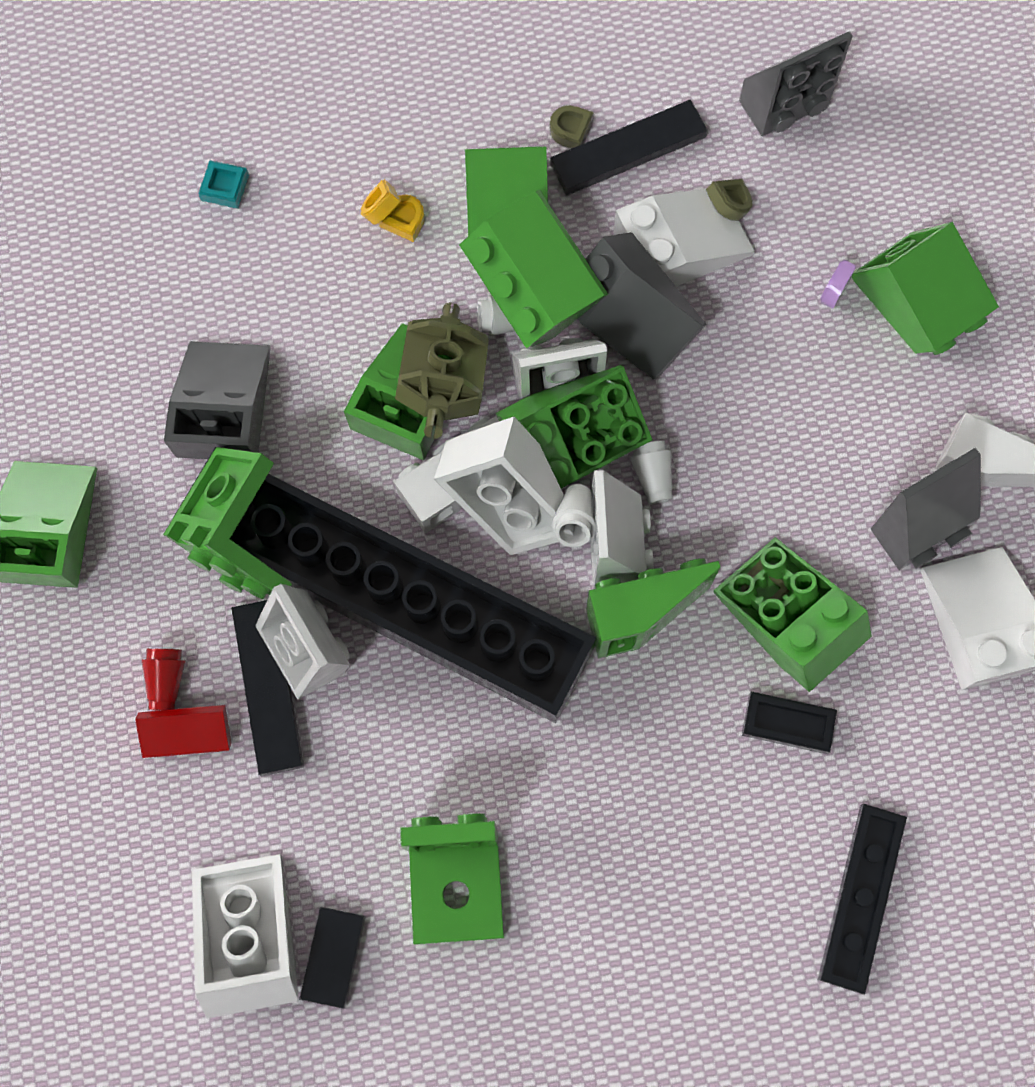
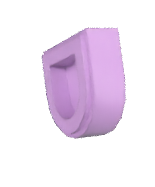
[820,260,856,309]

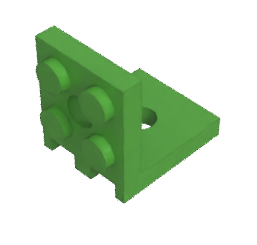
[163,447,292,599]
[400,813,504,944]

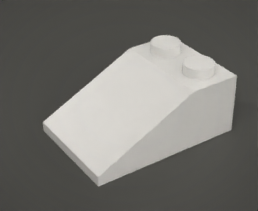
[613,188,755,287]
[512,338,607,401]
[434,417,564,555]
[590,470,654,589]
[920,547,1035,690]
[255,584,350,699]
[192,854,299,1019]

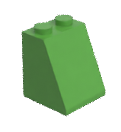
[465,146,548,236]
[852,222,999,355]

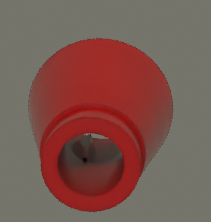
[142,649,186,710]

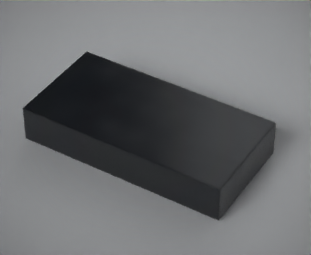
[741,691,837,754]
[299,907,366,1009]

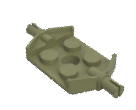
[395,302,489,439]

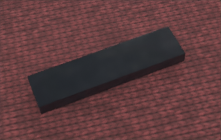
[550,99,708,196]
[231,600,304,777]
[818,804,907,995]

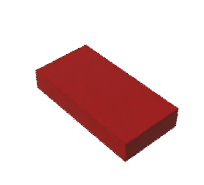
[135,705,232,758]

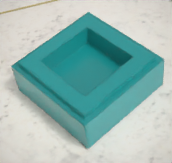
[198,160,249,209]

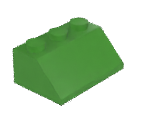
[459,190,608,349]

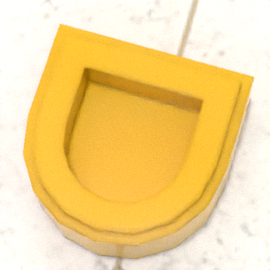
[361,179,401,225]
[378,195,425,242]

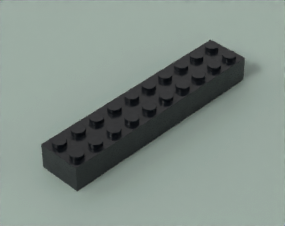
[172,447,596,724]

